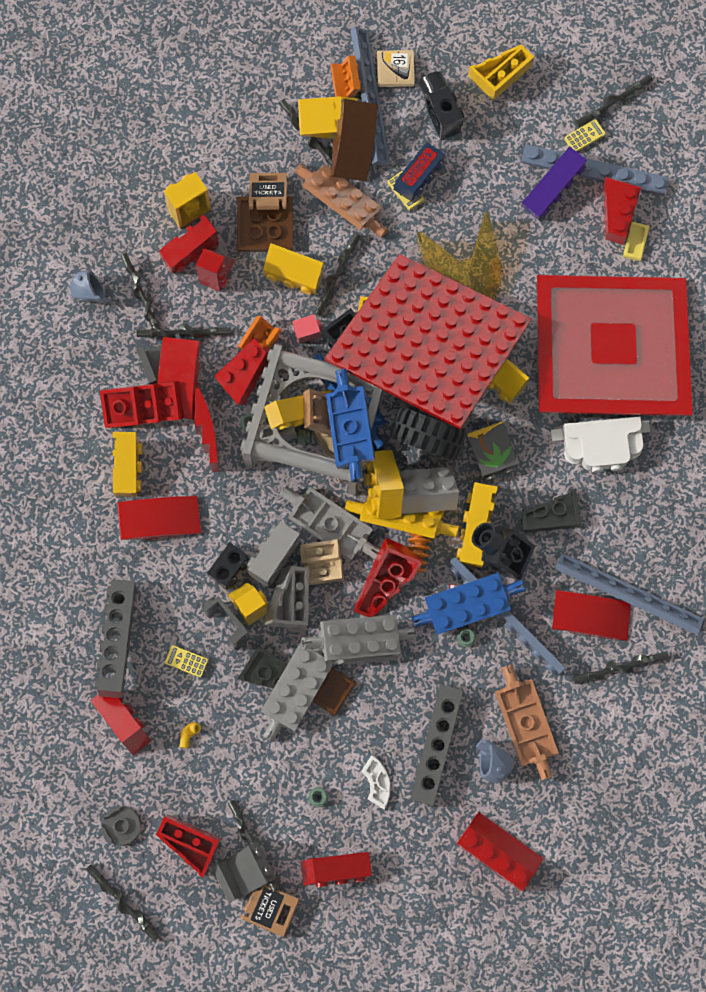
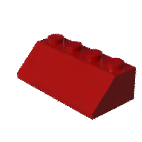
[456,812,544,891]

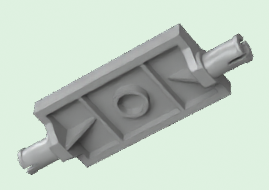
[280,486,380,562]
[301,615,415,661]
[260,643,334,742]

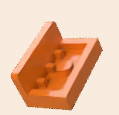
[330,55,361,98]
[237,316,281,350]

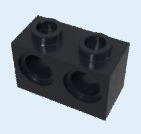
[207,542,249,590]

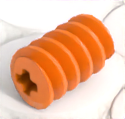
[407,533,432,573]

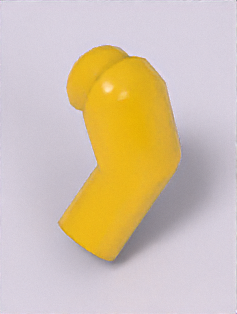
[180,722,201,748]

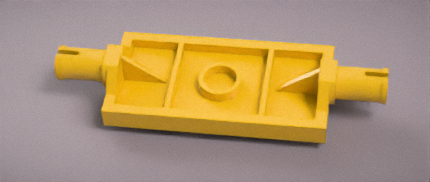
[345,496,459,539]

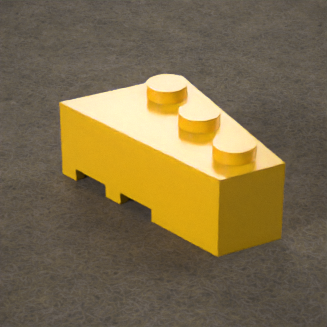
[468,44,534,101]
[113,432,143,497]
[228,582,269,626]

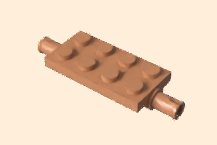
[294,163,388,238]
[494,664,559,781]

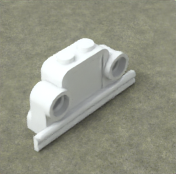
[551,417,650,473]

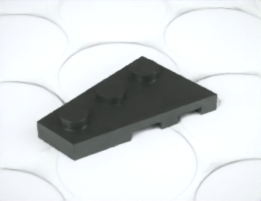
[521,489,582,533]
[237,646,287,689]

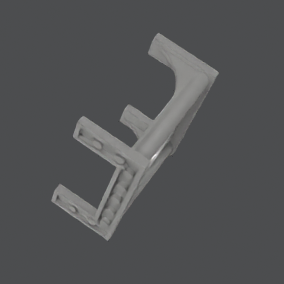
[240,344,385,495]

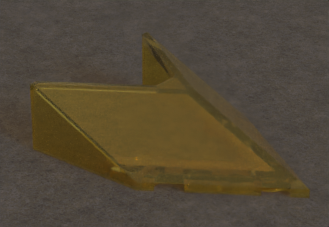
[416,212,504,300]

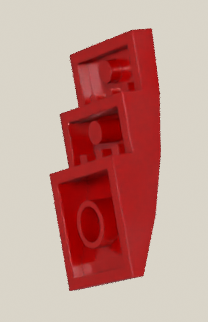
[158,337,201,420]
[100,381,183,428]
[195,388,219,472]
[117,496,201,540]
[551,590,631,641]

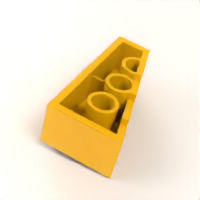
[264,390,332,430]
[456,483,497,569]

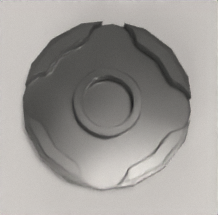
[101,806,141,846]

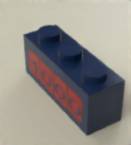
[393,142,445,202]

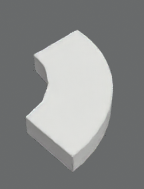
[361,755,390,810]

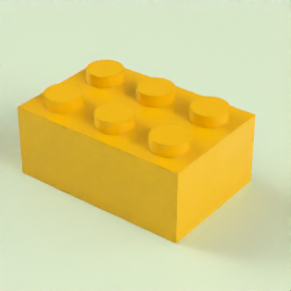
[164,172,211,229]
[364,450,404,519]

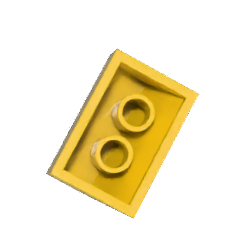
[263,243,324,295]
[488,359,529,404]

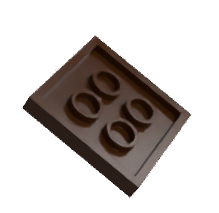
[237,196,293,252]

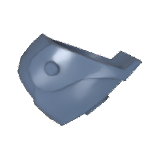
[70,270,112,303]
[476,739,514,783]

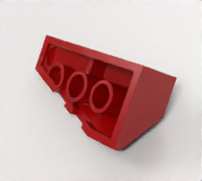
[354,538,422,617]

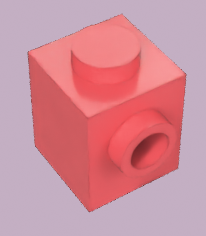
[293,314,322,344]

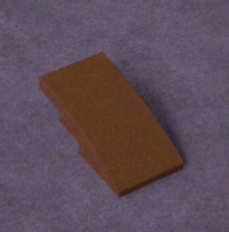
[332,99,378,181]

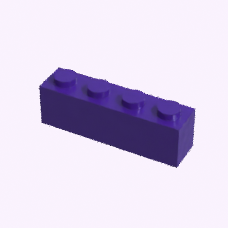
[521,146,587,220]

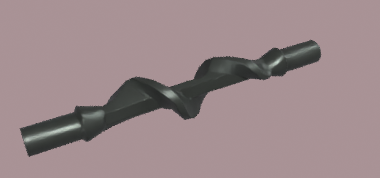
[575,75,653,128]
[279,99,332,167]
[314,233,361,317]
[120,253,163,340]
[136,324,231,339]
[573,651,669,684]
[228,800,279,892]
[86,864,160,943]

